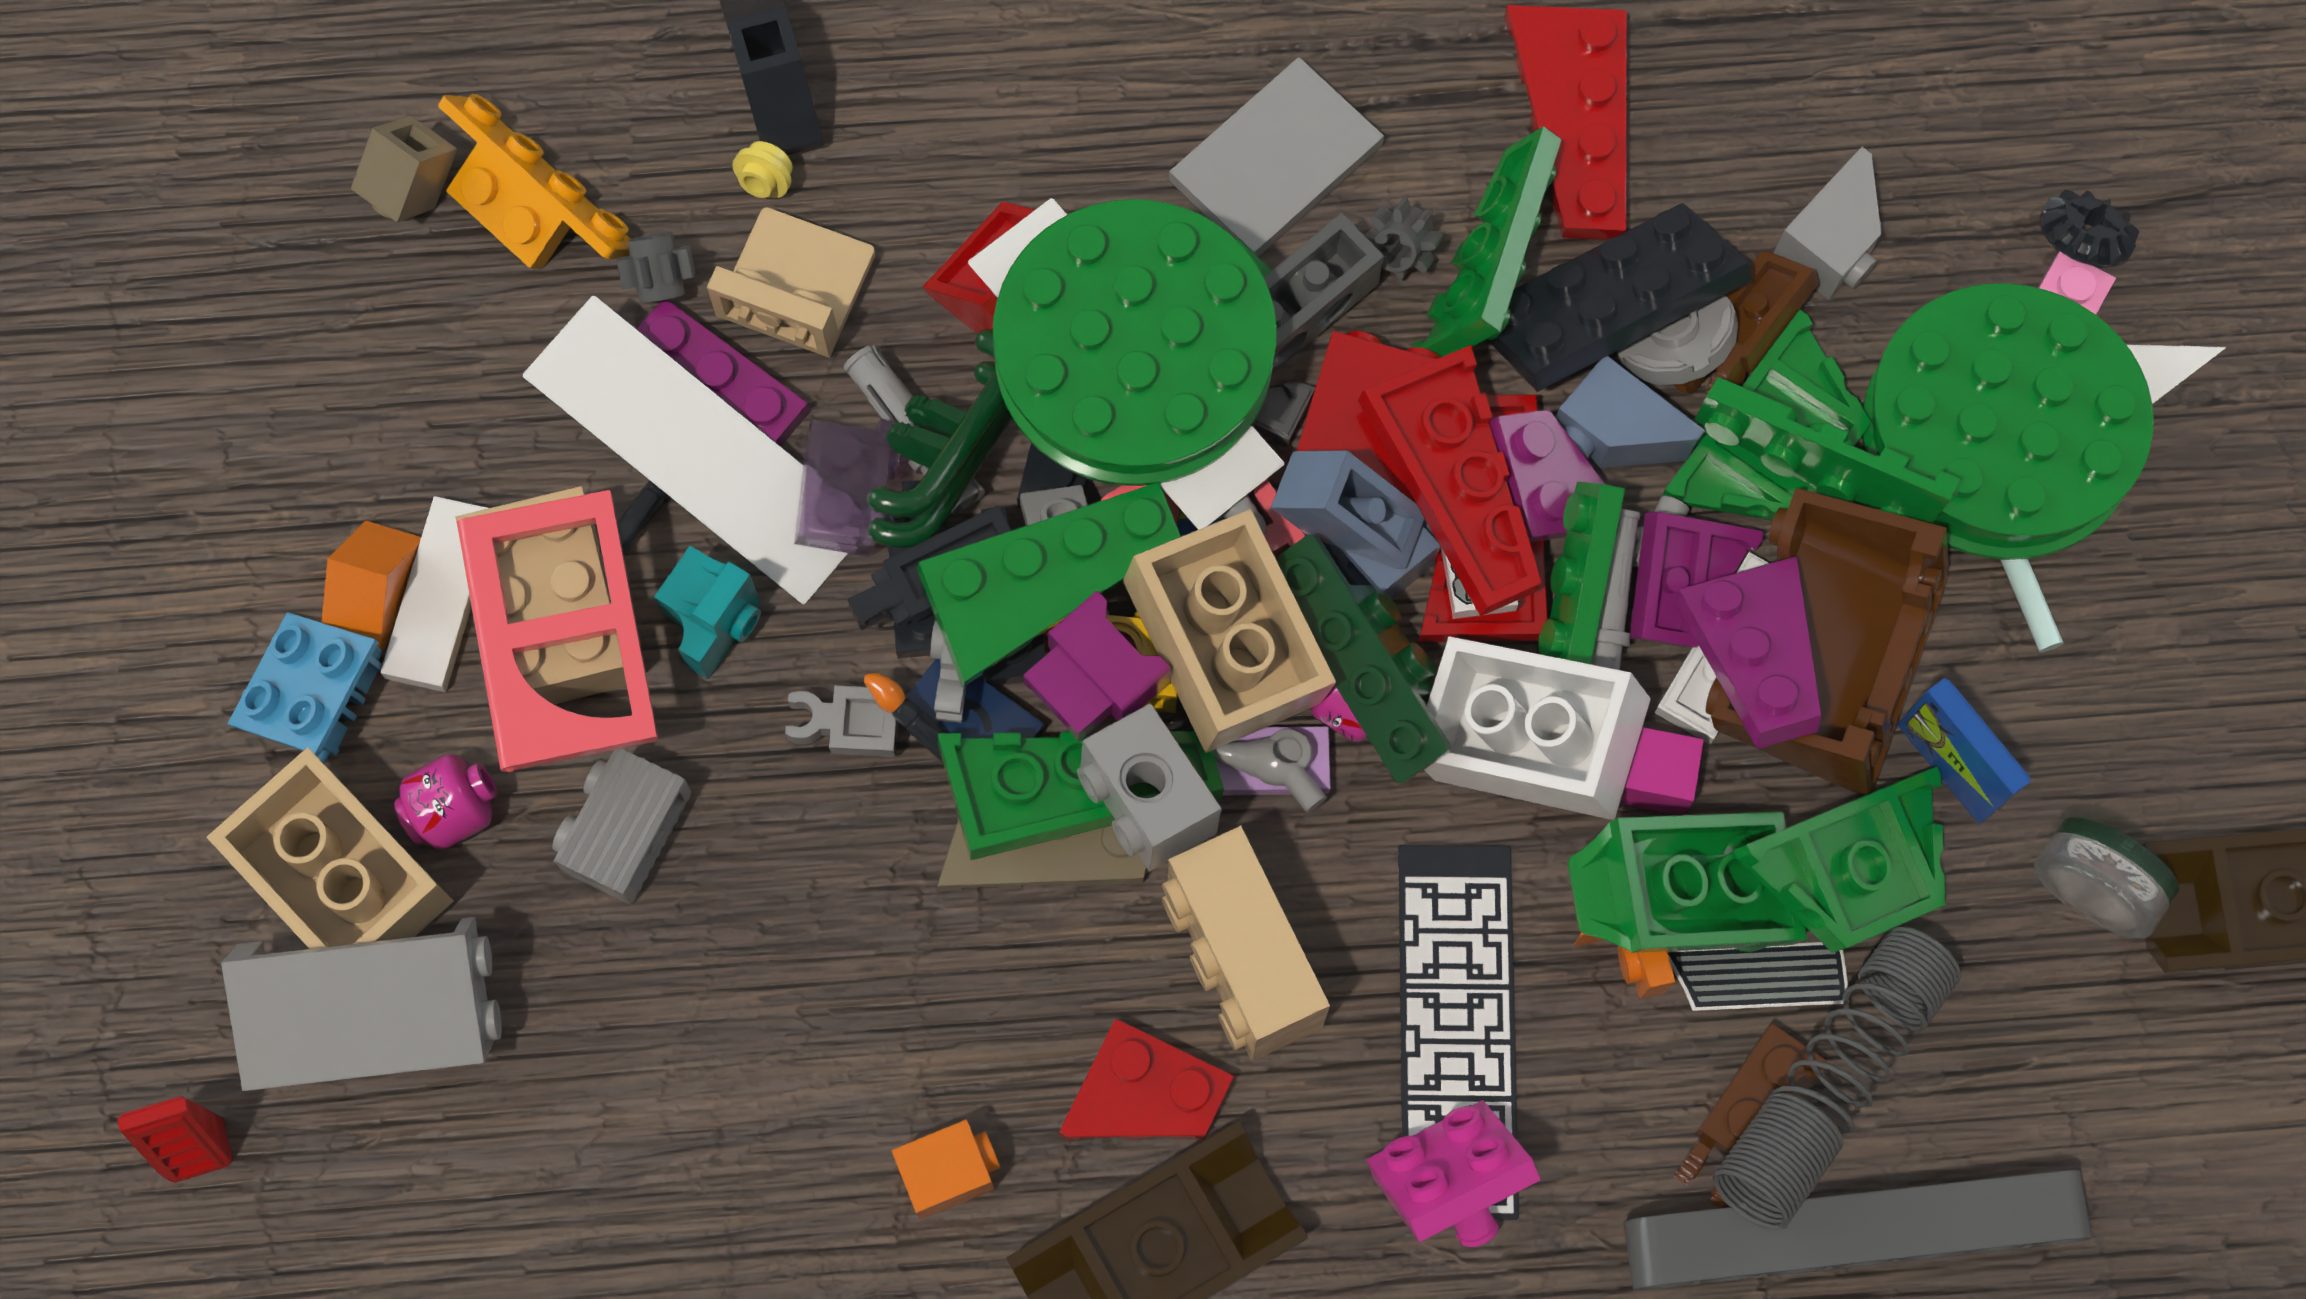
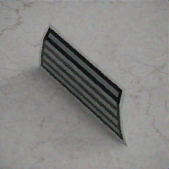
[1667,942,1849,1011]

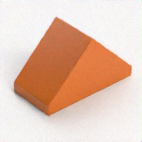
[321,521,421,657]

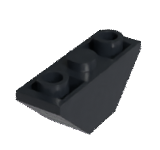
[719,0,824,155]

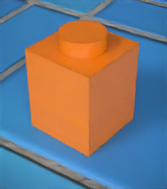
[891,1119,1000,1220]

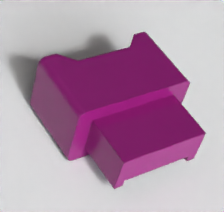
[1023,591,1171,742]

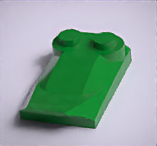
[1567,812,1807,953]

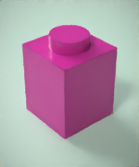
[1619,727,1704,816]

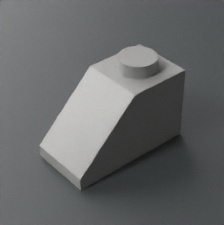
[1774,146,1881,300]

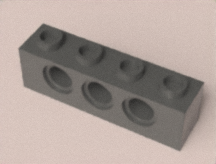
[1264,213,1384,374]

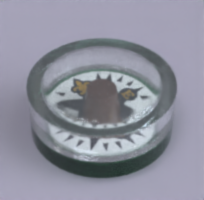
[2034,817,2179,938]

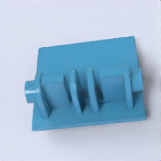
[227,612,384,764]

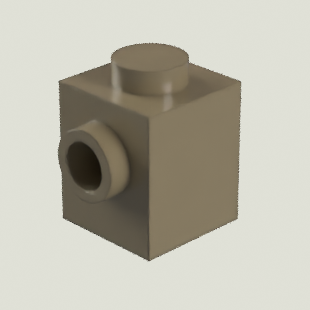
[350,115,457,223]

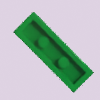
[1538,481,1625,665]

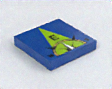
[1897,678,2031,825]

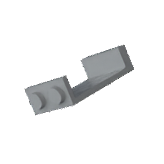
[221,917,502,1091]

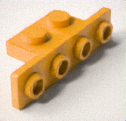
[438,94,631,268]

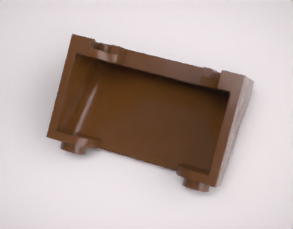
[1705,488,1949,795]

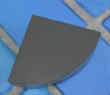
[1252,382,1315,447]

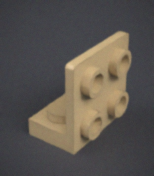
[707,207,875,358]

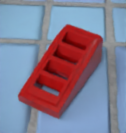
[117,1096,232,1183]

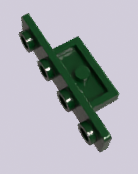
[1275,534,1451,783]

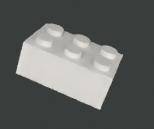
[1424,637,1651,820]

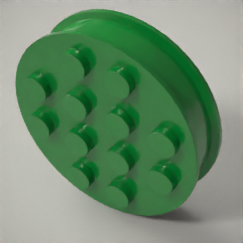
[993,199,1277,486]
[1862,283,2154,560]

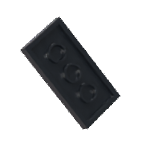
[1486,203,1752,392]

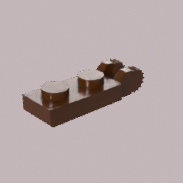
[1674,250,1819,395]
[1673,1023,1827,1209]

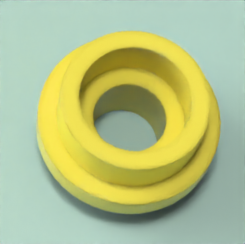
[732,141,793,198]

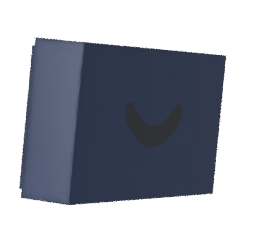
[906,659,1045,738]

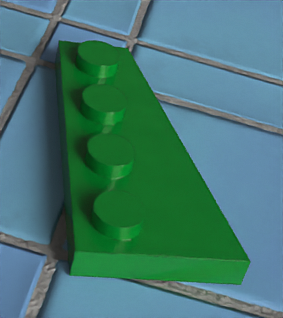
[1411,126,1562,357]
[1694,377,1962,524]
[917,483,1181,688]
[938,731,1224,860]

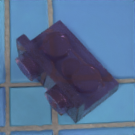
[794,418,900,557]

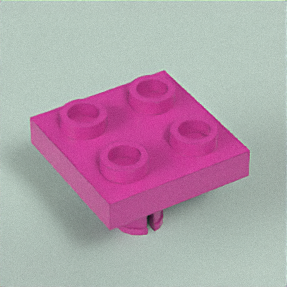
[1366,1100,1541,1247]

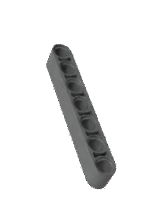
[1623,1170,2093,1291]

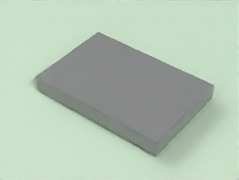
[1169,57,1384,257]

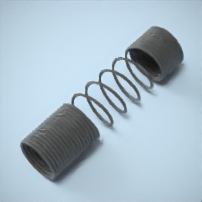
[1712,927,1962,1230]

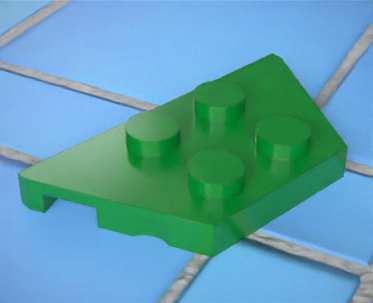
[1662,309,1872,521]
[1733,767,1946,953]

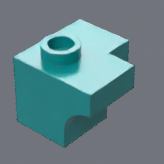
[654,546,761,680]

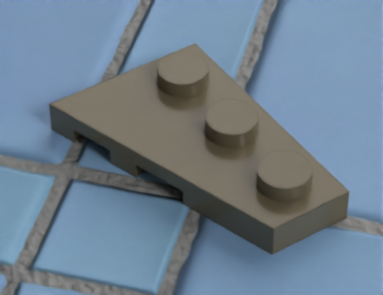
[937,819,1147,892]

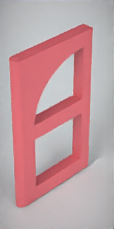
[457,490,659,772]

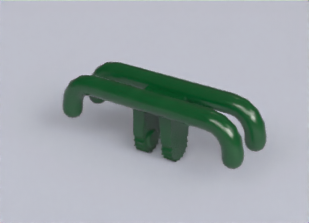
[867,329,1013,548]

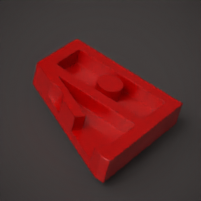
[1059,1018,1234,1140]

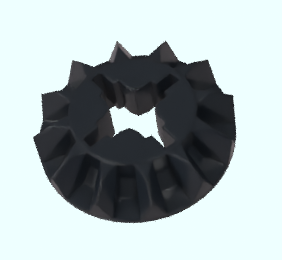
[2039,190,2140,266]

